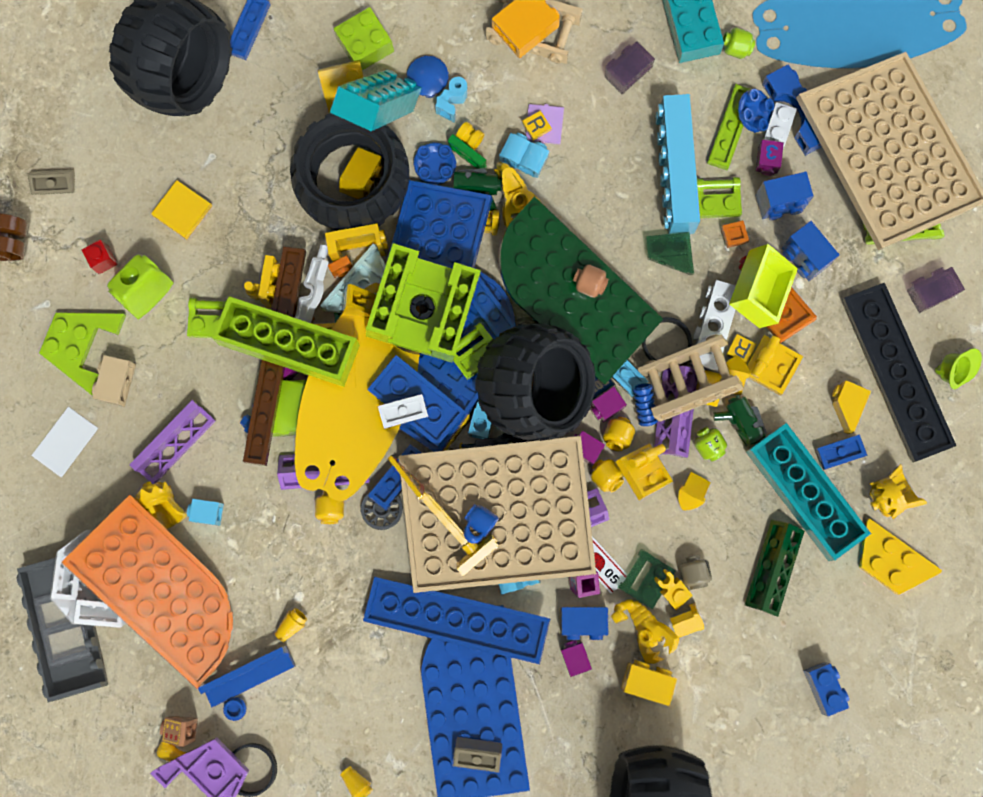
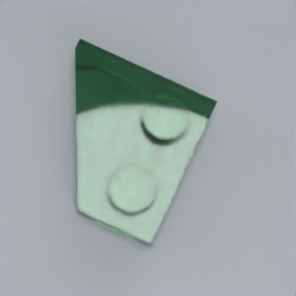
[645,232,694,275]

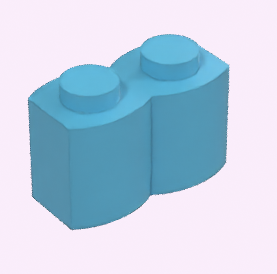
[499,133,549,178]

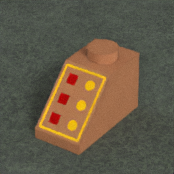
[160,716,198,747]

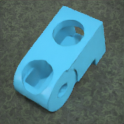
[468,402,492,439]

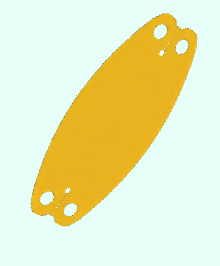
[295,283,421,501]

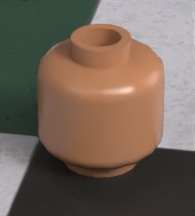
[573,265,609,298]

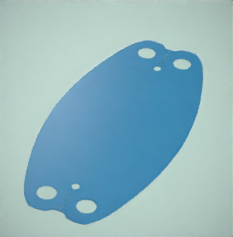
[753,0,967,68]

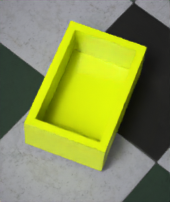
[729,244,798,328]

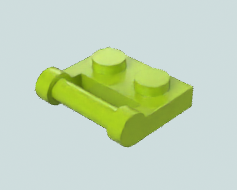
[697,177,742,218]
[187,298,227,338]
[453,323,492,380]

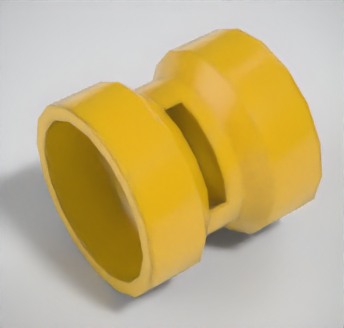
[456,121,485,151]

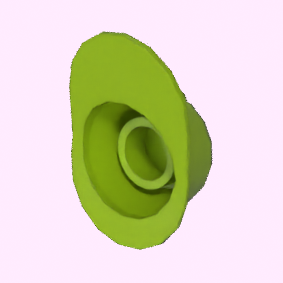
[935,348,982,390]

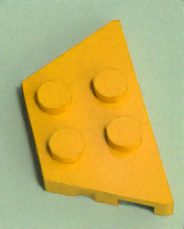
[859,518,943,595]

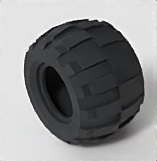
[475,323,596,441]

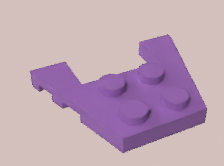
[150,737,249,797]

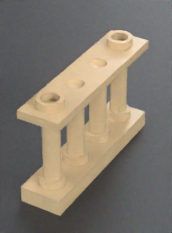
[486,0,583,64]
[638,334,744,422]

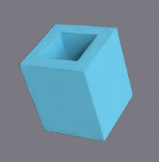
[187,499,224,526]

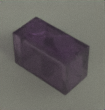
[605,41,655,95]
[907,267,965,314]

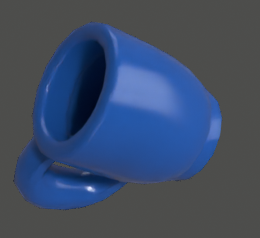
[464,504,499,544]

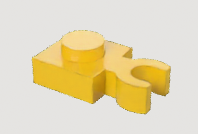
[654,569,693,610]

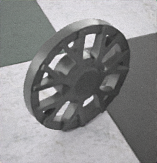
[361,492,403,530]

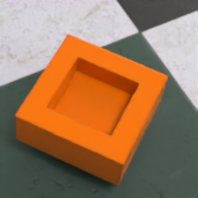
[721,220,749,248]
[328,255,353,278]

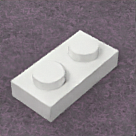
[763,102,797,149]
[378,394,428,429]

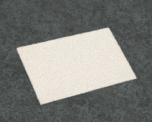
[31,407,98,478]

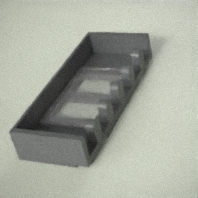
[16,557,108,702]

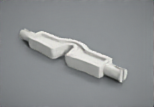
[295,245,329,323]

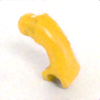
[156,742,187,761]

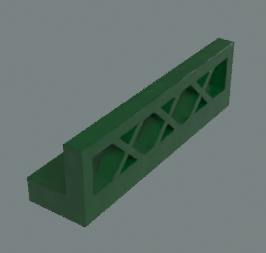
[745,519,805,617]

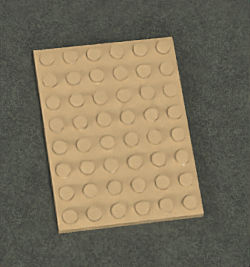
[796,52,983,251]
[399,436,596,593]

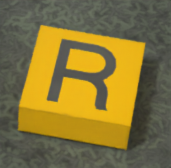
[522,110,552,141]
[726,334,757,364]

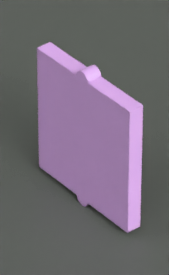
[526,104,564,144]

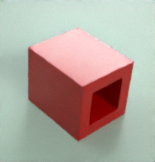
[81,239,118,275]

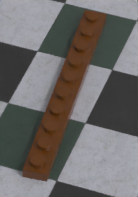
[243,246,306,466]

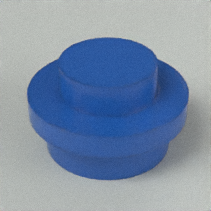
[223,697,247,721]

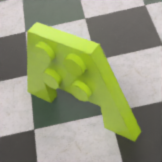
[39,313,126,396]

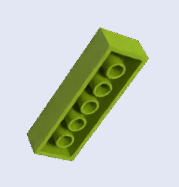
[212,296,360,387]

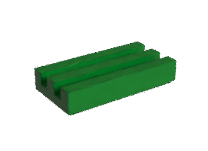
[448,134,487,169]

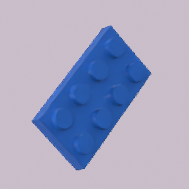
[367,355,466,447]

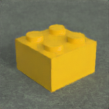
[620,660,677,706]

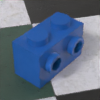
[561,607,608,640]
[803,662,850,717]

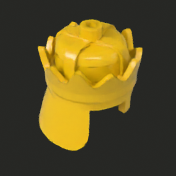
[869,464,927,519]
[134,481,187,530]

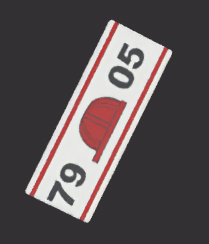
[592,536,629,594]

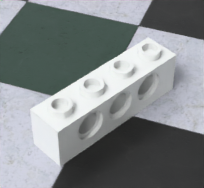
[689,280,735,372]

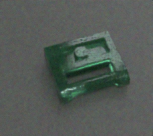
[618,549,676,609]

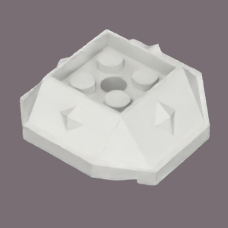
[50,530,126,628]

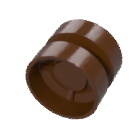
[0,213,28,261]

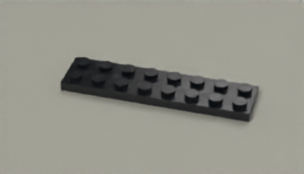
[842,282,957,463]

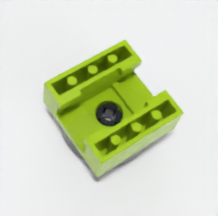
[366,243,481,363]

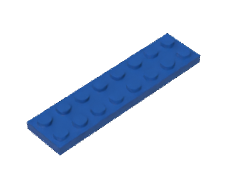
[363,577,551,665]

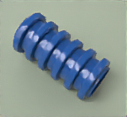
[632,383,658,426]

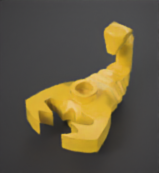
[494,162,541,227]
[611,599,679,664]

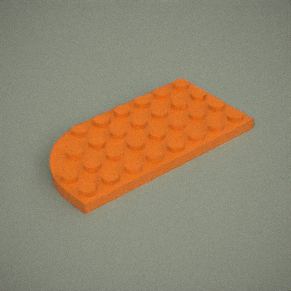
[61,495,233,689]

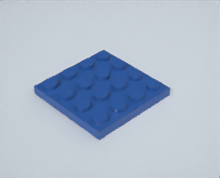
[387,180,493,269]

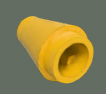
[274,608,307,642]
[340,766,373,797]

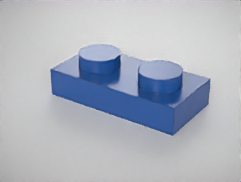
[815,434,868,470]

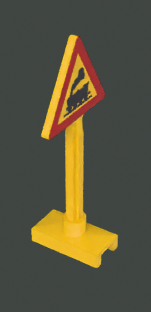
[388,455,498,576]

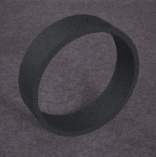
[642,317,692,361]
[232,743,277,797]

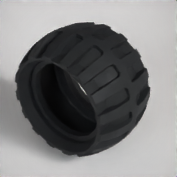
[109,0,232,117]
[290,113,410,231]
[610,745,712,797]

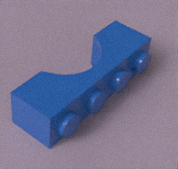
[762,64,822,156]

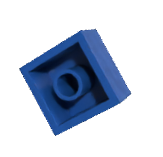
[755,171,814,220]
[781,221,840,281]

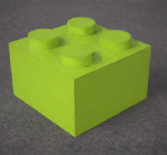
[333,7,394,71]

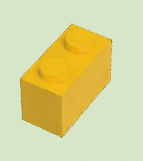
[339,148,383,199]

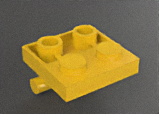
[244,255,280,309]
[747,335,804,396]
[615,443,673,500]

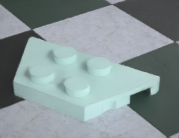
[320,244,386,313]

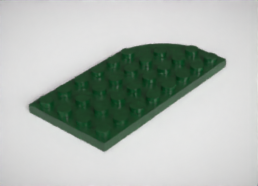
[499,196,663,385]

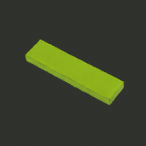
[707,84,751,171]

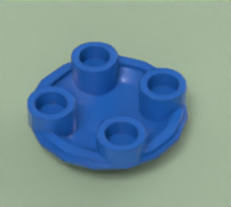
[407,56,449,98]
[738,89,775,132]
[414,143,456,185]

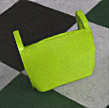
[107,254,174,320]
[272,380,307,437]

